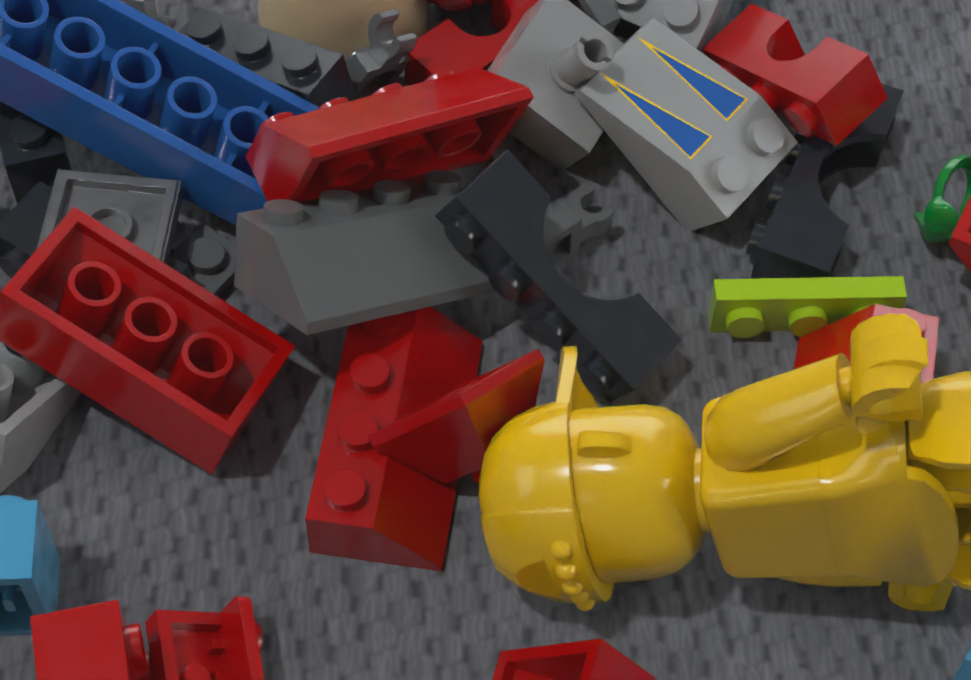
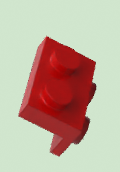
[145,596,265,680]

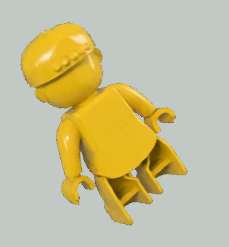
[478,314,971,612]

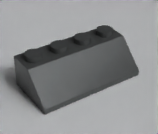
[234,171,495,335]

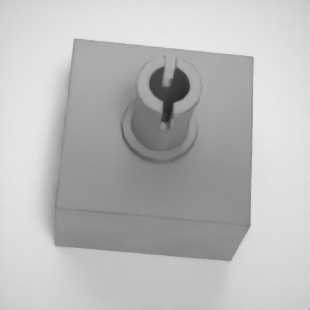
[487,0,624,170]

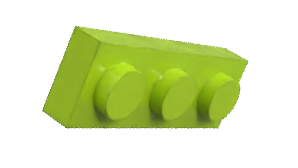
[708,276,907,338]

